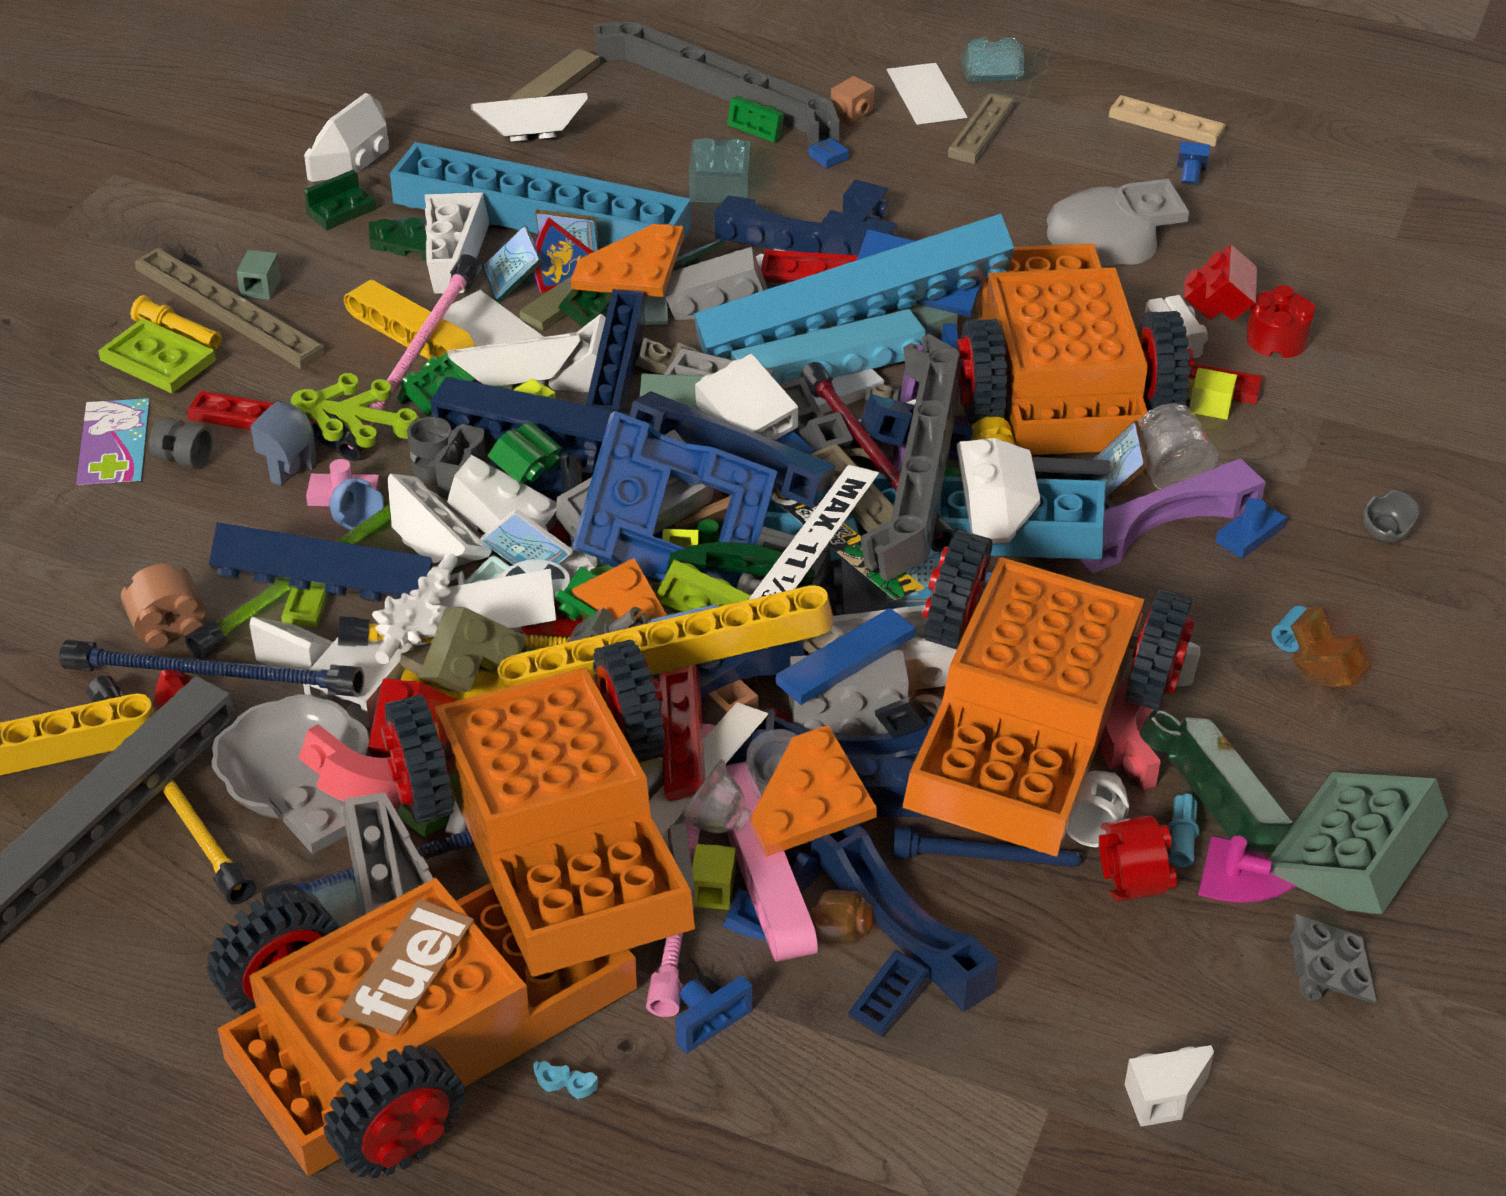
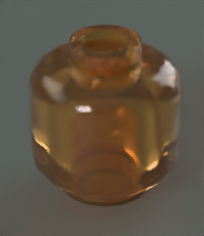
[810,890,873,944]

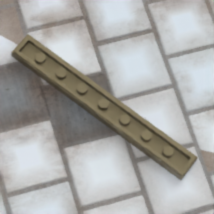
[134,248,325,369]

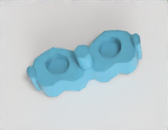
[534,1061,598,1099]

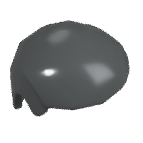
[1362,489,1420,543]

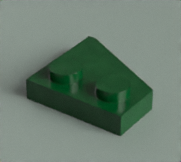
[369,217,427,261]

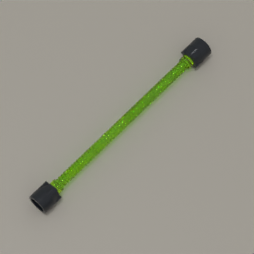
[185,501,391,660]

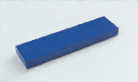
[776,608,916,705]

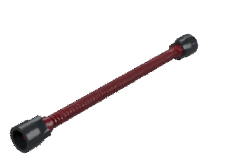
[800,362,955,552]

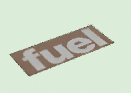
[337,899,474,1036]

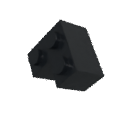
[829,557,887,616]

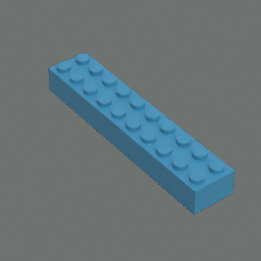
[390,142,691,248]
[694,214,1014,360]
[760,474,1105,559]

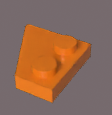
[572,558,667,623]

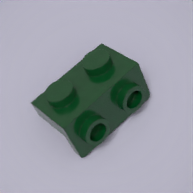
[558,289,612,327]

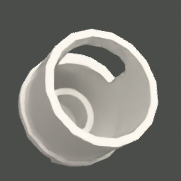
[1066,771,1129,847]

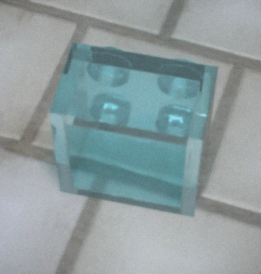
[689,138,751,203]

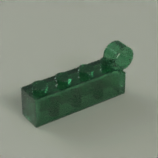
[1139,710,1293,852]

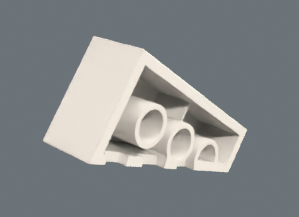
[425,193,490,293]

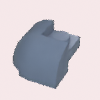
[251,401,317,486]

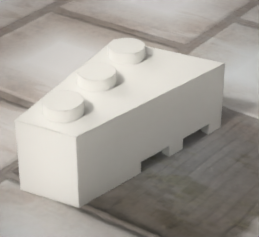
[447,455,557,534]

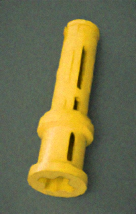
[131,295,222,350]

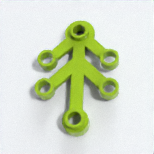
[291,373,419,448]

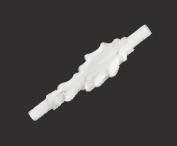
[372,553,458,664]

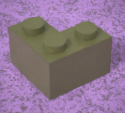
[419,607,527,692]

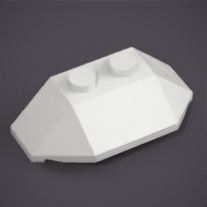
[304,93,389,181]
[471,93,588,142]
[447,332,580,390]
[956,438,1040,544]
[388,473,492,567]

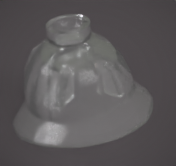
[673,759,752,833]

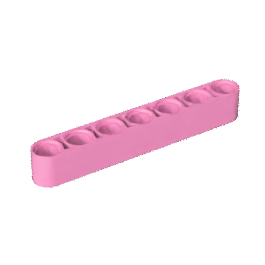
[709,761,818,962]

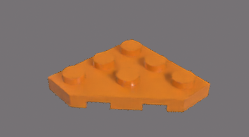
[571,224,684,297]
[750,725,877,857]

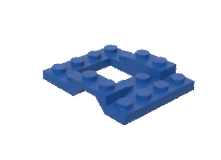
[571,411,777,589]

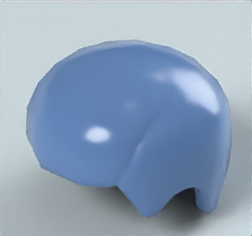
[329,477,384,532]

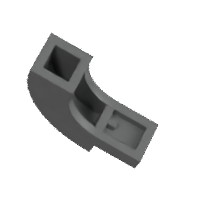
[779,377,853,452]

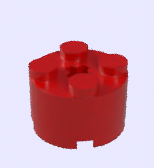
[1246,285,1316,358]
[1098,815,1177,902]

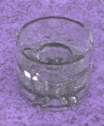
[1135,403,1219,490]

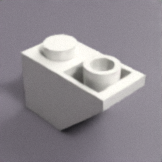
[1124,1045,1214,1127]

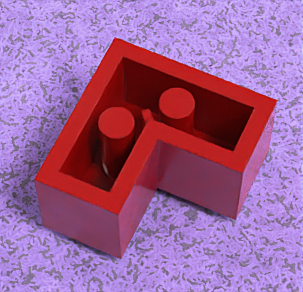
[1184,244,1257,321]

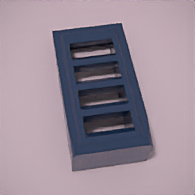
[848,949,931,1037]

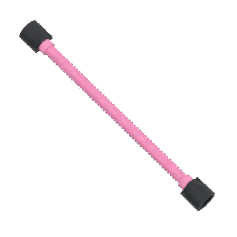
[336,254,482,461]

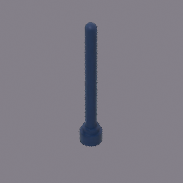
[892,827,1082,867]

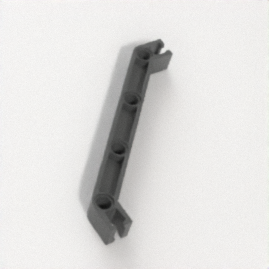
[594,21,839,146]
[861,334,962,581]

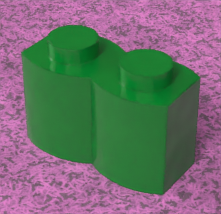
[488,422,563,484]

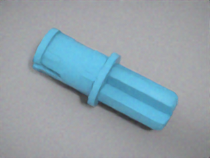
[1168,793,1199,867]

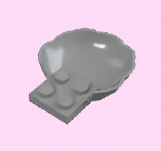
[1047,179,1189,266]
[212,694,369,855]

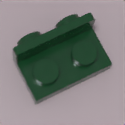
[304,170,377,231]

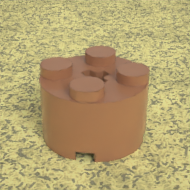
[121,563,205,649]

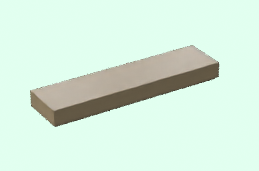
[1109,95,1226,147]

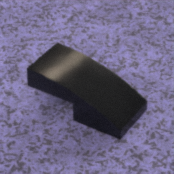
[875,697,935,739]

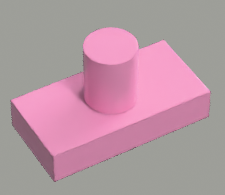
[306,459,380,506]

